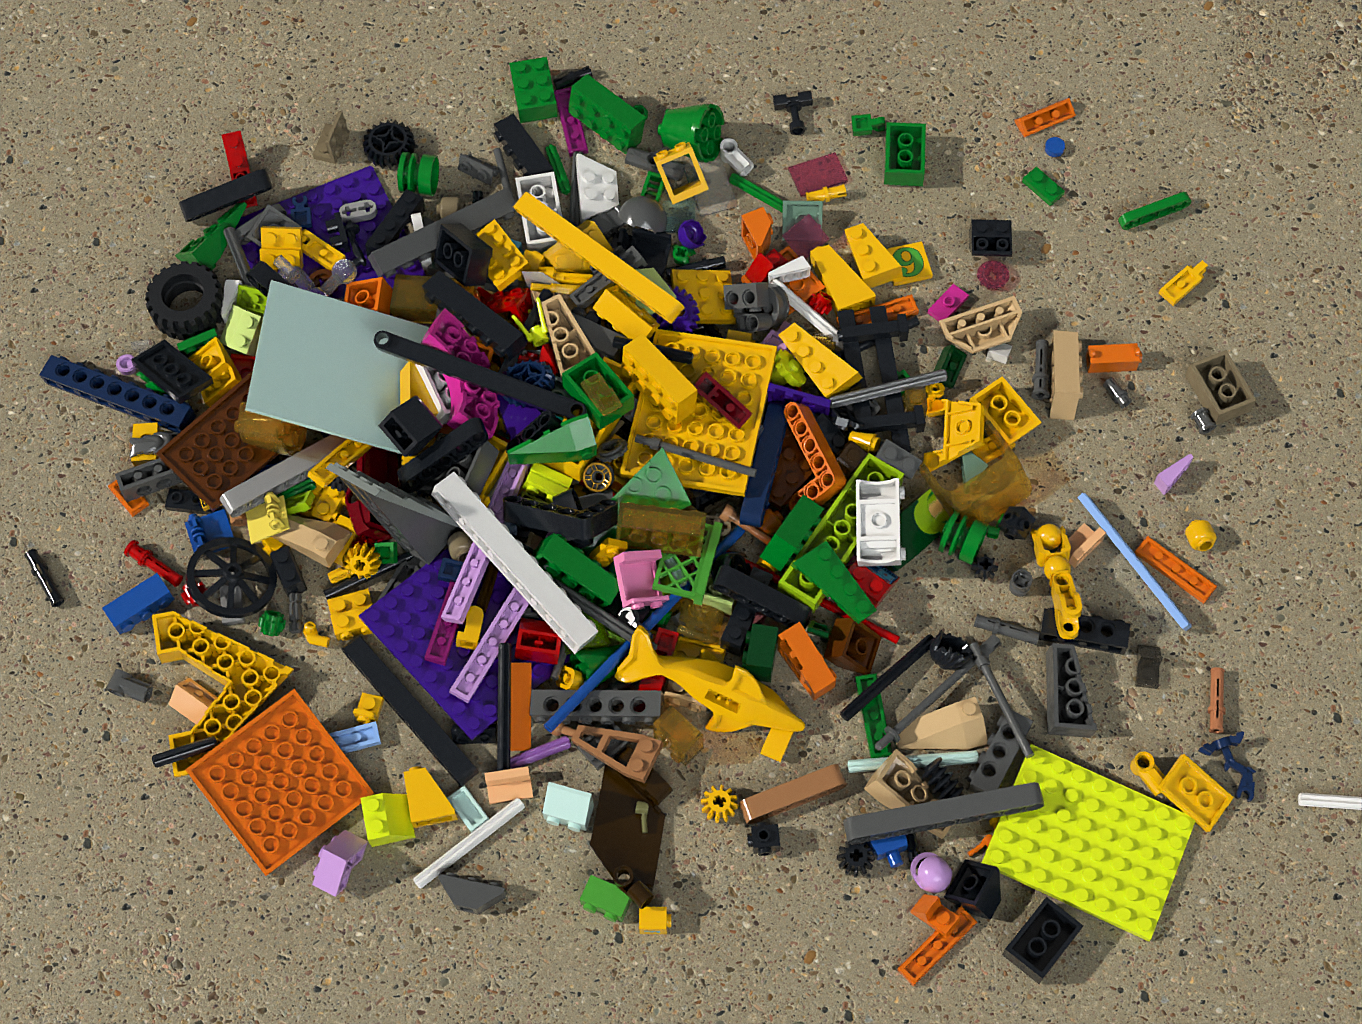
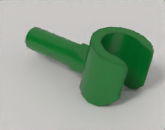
[986,513,1004,539]

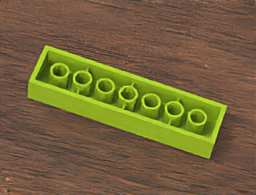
[777,453,904,614]

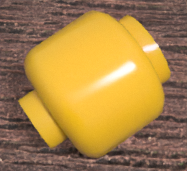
[1185,520,1217,552]

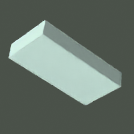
[447,785,489,833]

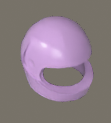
[910,852,952,893]

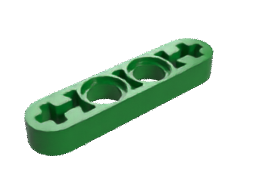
[1118,192,1192,230]

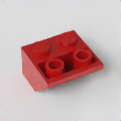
[514,617,561,665]

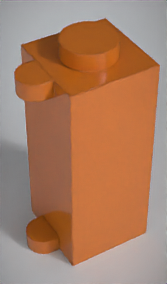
[1085,343,1142,373]

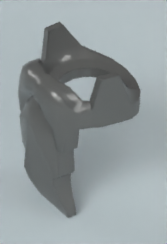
[129,431,179,457]

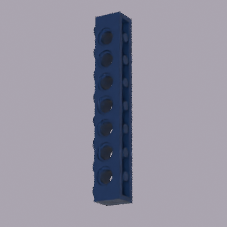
[39,355,196,433]

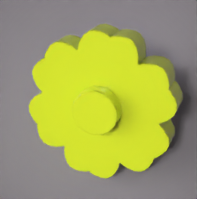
[771,349,807,388]

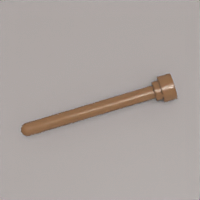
[718,504,797,561]

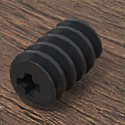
[920,757,964,800]

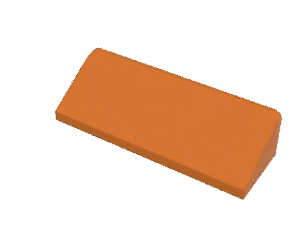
[1014,98,1076,137]

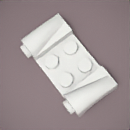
[856,478,906,566]

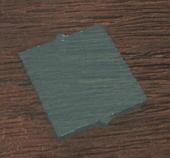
[663,201,695,233]

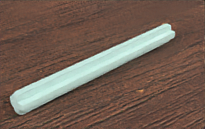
[847,750,979,773]

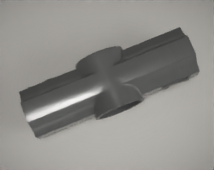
[625,147,685,181]

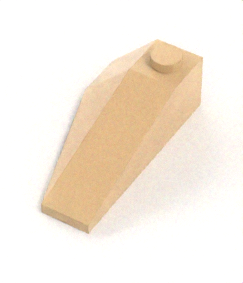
[271,515,352,568]
[864,749,951,839]

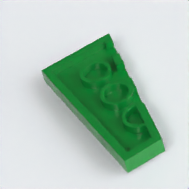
[791,541,877,624]

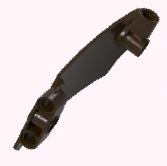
[590,747,673,909]

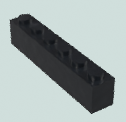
[422,270,527,361]

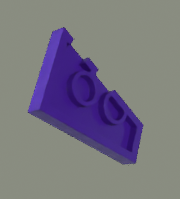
[768,383,831,415]

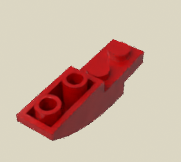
[221,130,258,209]
[635,627,679,712]

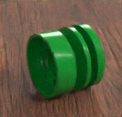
[397,152,439,196]
[938,511,989,565]

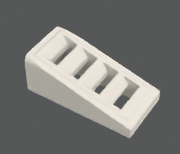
[768,256,811,284]
[221,280,243,323]

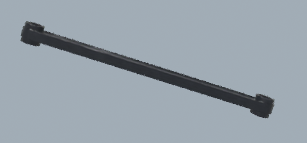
[374,330,587,420]

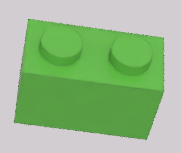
[580,875,632,922]

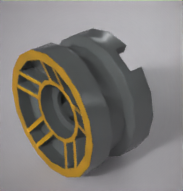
[583,462,615,492]

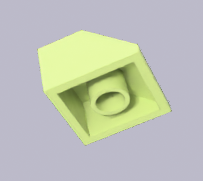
[220,305,263,356]

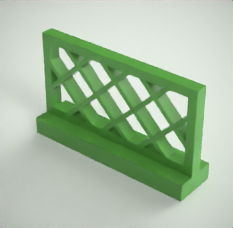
[652,515,723,605]

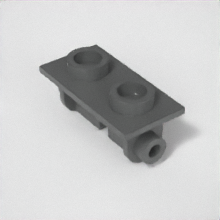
[458,153,499,186]

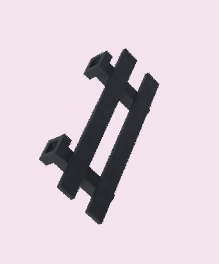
[837,305,926,456]

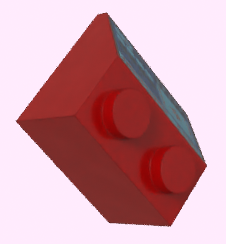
[848,560,900,608]

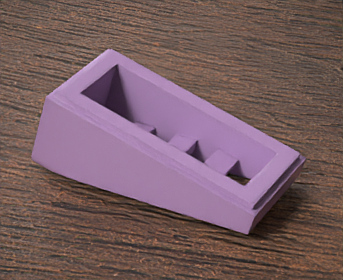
[1154,454,1193,495]

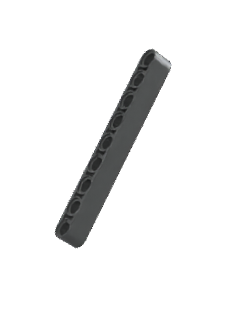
[843,782,1045,844]

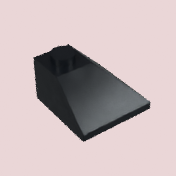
[944,859,1001,920]

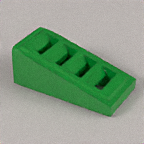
[640,171,668,203]

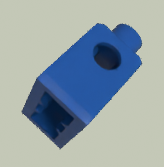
[867,835,908,868]

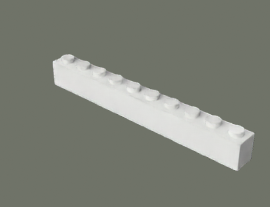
[431,472,598,654]

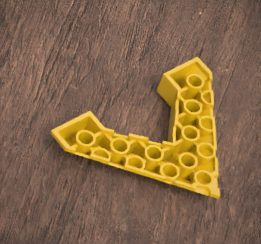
[152,611,294,778]

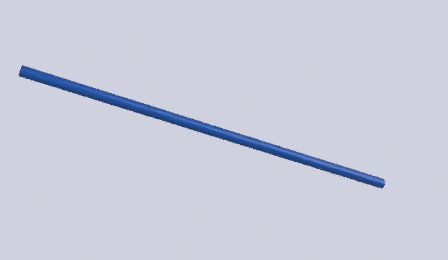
[544,502,771,733]

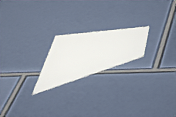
[522,271,560,287]

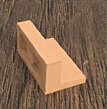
[1056,523,1106,568]
[168,678,218,724]
[484,766,533,805]

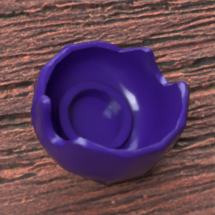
[678,219,707,249]

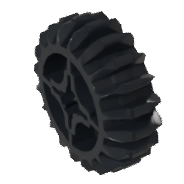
[363,119,416,170]

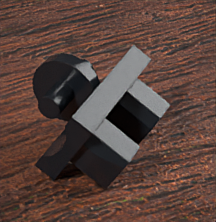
[325,212,360,253]

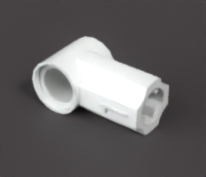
[720,138,754,176]

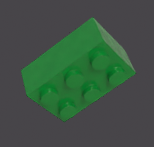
[509,57,558,123]
[884,122,926,186]
[562,352,634,430]
[760,494,824,571]

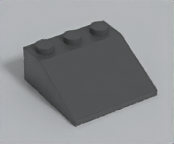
[418,433,500,495]

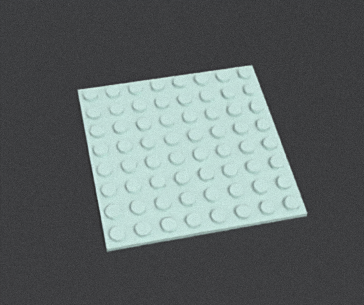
[245,280,429,457]

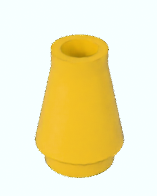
[848,431,881,454]

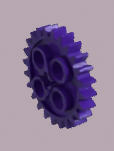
[650,285,700,343]

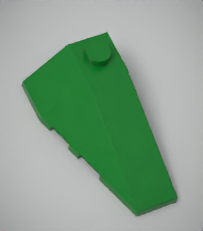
[175,202,247,271]
[507,413,597,465]

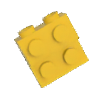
[260,226,303,274]
[296,482,346,523]
[327,588,373,641]

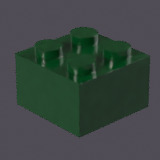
[742,624,778,683]

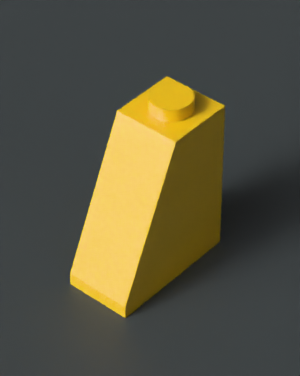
[404,766,458,828]

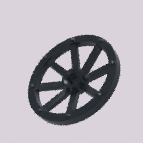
[186,537,277,618]

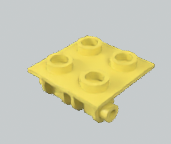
[245,492,290,544]

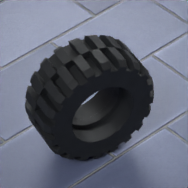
[145,261,224,341]

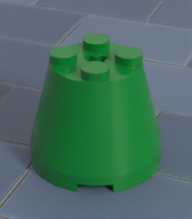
[657,103,725,163]

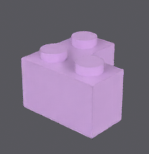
[312,830,368,897]

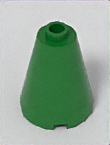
[569,644,629,690]

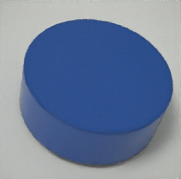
[1045,137,1065,157]

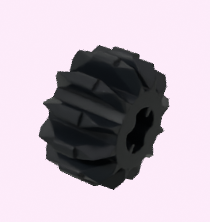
[837,841,875,878]

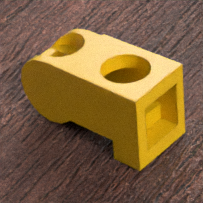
[456,606,484,650]

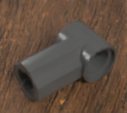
[106,669,154,703]

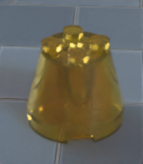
[234,402,307,456]

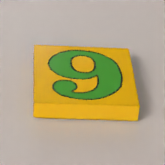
[887,241,933,286]

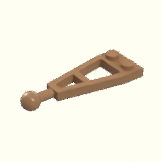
[551,723,663,783]

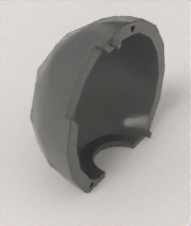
[618,196,668,234]

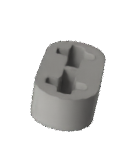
[339,200,377,223]

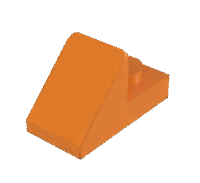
[910,894,961,938]

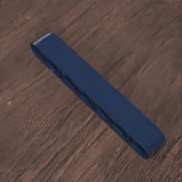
[739,402,788,528]

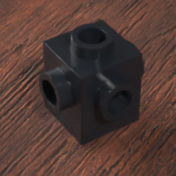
[998,506,1036,540]
[747,822,780,856]

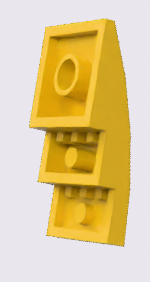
[188,336,242,407]

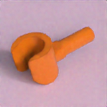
[967,834,992,857]

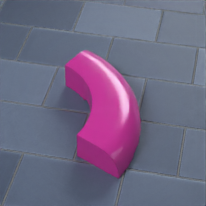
[420,309,500,440]

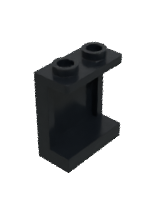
[630,228,672,280]

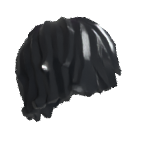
[930,630,973,670]

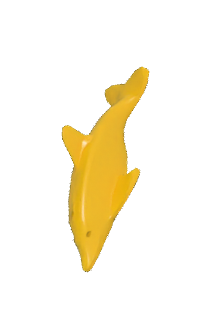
[615,625,805,732]

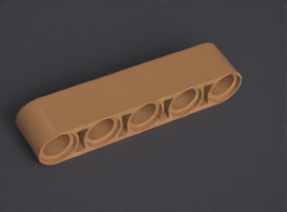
[739,764,847,825]

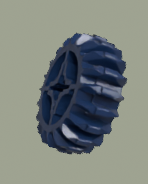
[503,359,556,407]

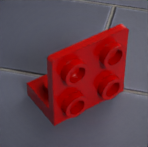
[485,288,533,329]

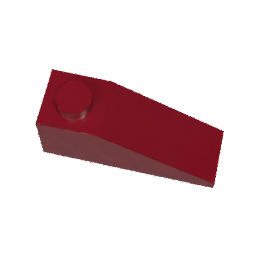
[693,371,753,430]

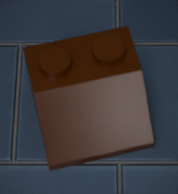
[823,618,882,675]

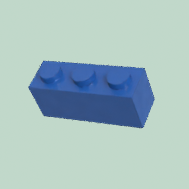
[102,573,175,635]

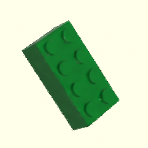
[568,74,646,154]
[532,533,619,608]

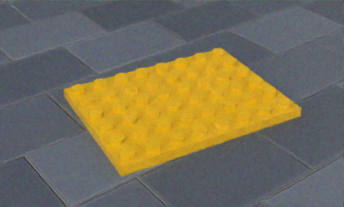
[620,329,777,497]

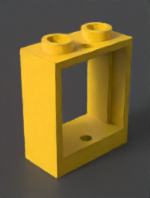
[653,142,709,204]

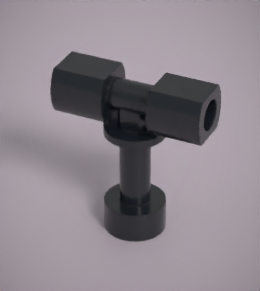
[773,90,813,135]

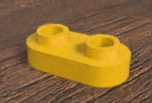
[556,665,584,690]

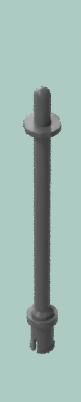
[875,634,1002,751]

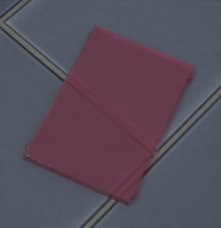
[788,152,848,197]

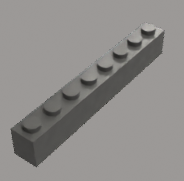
[367,187,516,278]

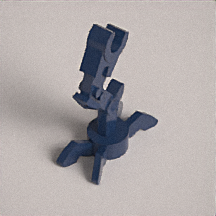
[1198,731,1256,802]

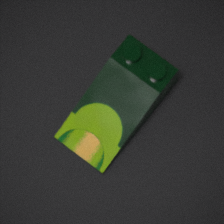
[885,489,950,572]

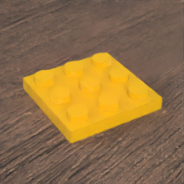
[670,269,736,324]

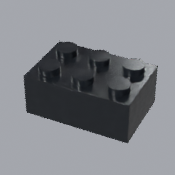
[434,223,493,287]
[1002,897,1083,984]

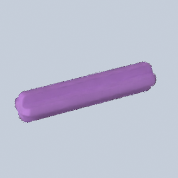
[510,736,571,769]

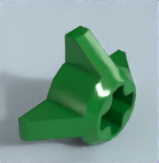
[671,244,696,265]

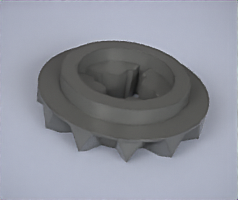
[595,439,628,463]

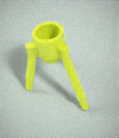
[512,297,549,347]

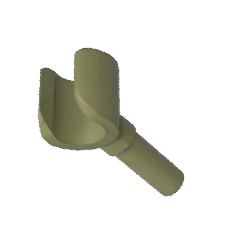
[635,801,648,833]

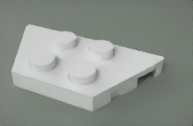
[576,154,619,223]

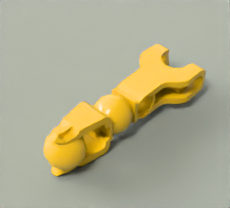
[1030,523,1082,639]

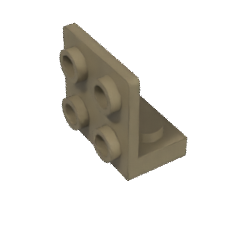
[312,111,350,164]

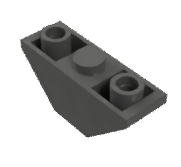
[438,872,507,915]

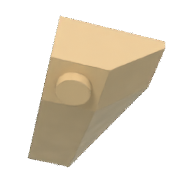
[896,697,988,751]

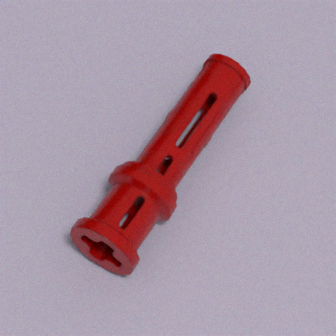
[124,540,183,587]

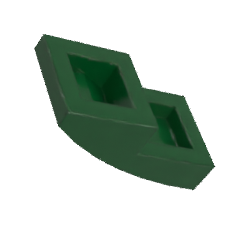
[807,620,833,639]

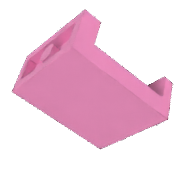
[613,549,670,610]

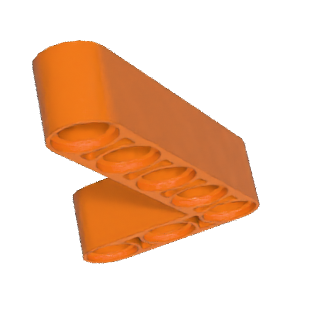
[784,402,846,511]

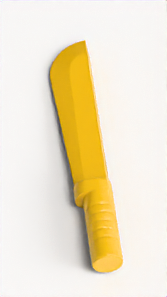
[530,283,581,295]

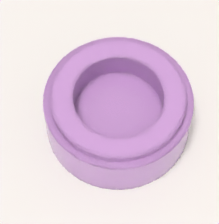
[116,354,137,375]

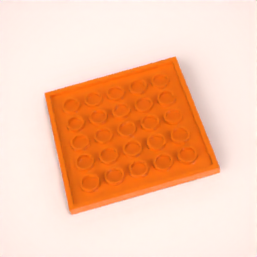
[185,689,374,876]

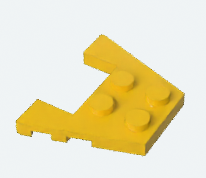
[923,397,985,473]

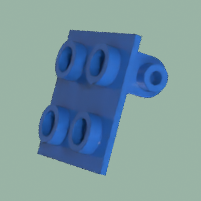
[184,509,234,557]

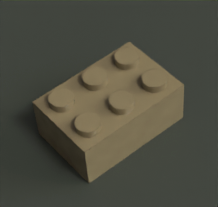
[1185,350,1256,425]

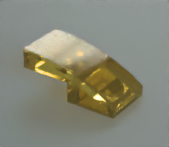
[581,372,623,416]

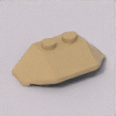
[939,296,1022,354]

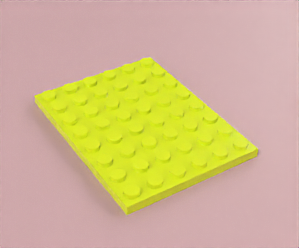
[981,744,1195,941]

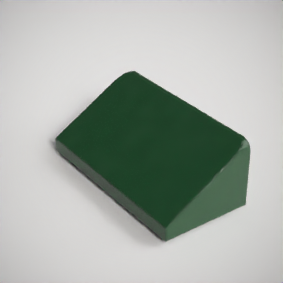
[934,344,967,389]

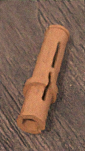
[1208,667,1226,734]

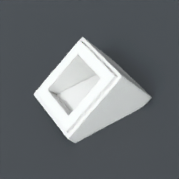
[986,343,1012,364]

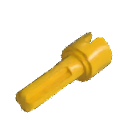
[538,266,594,285]

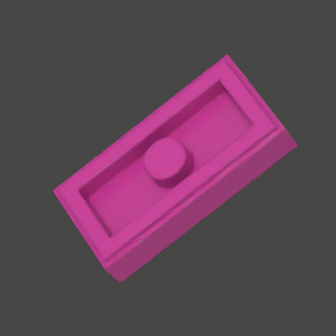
[927,284,969,322]

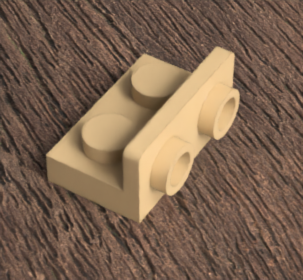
[664,679,707,713]

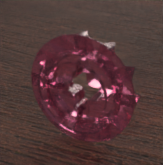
[977,261,1009,290]

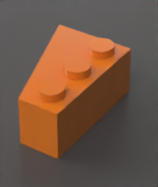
[777,621,837,701]

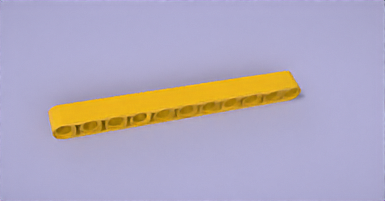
[513,191,685,324]

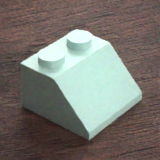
[542,782,594,832]

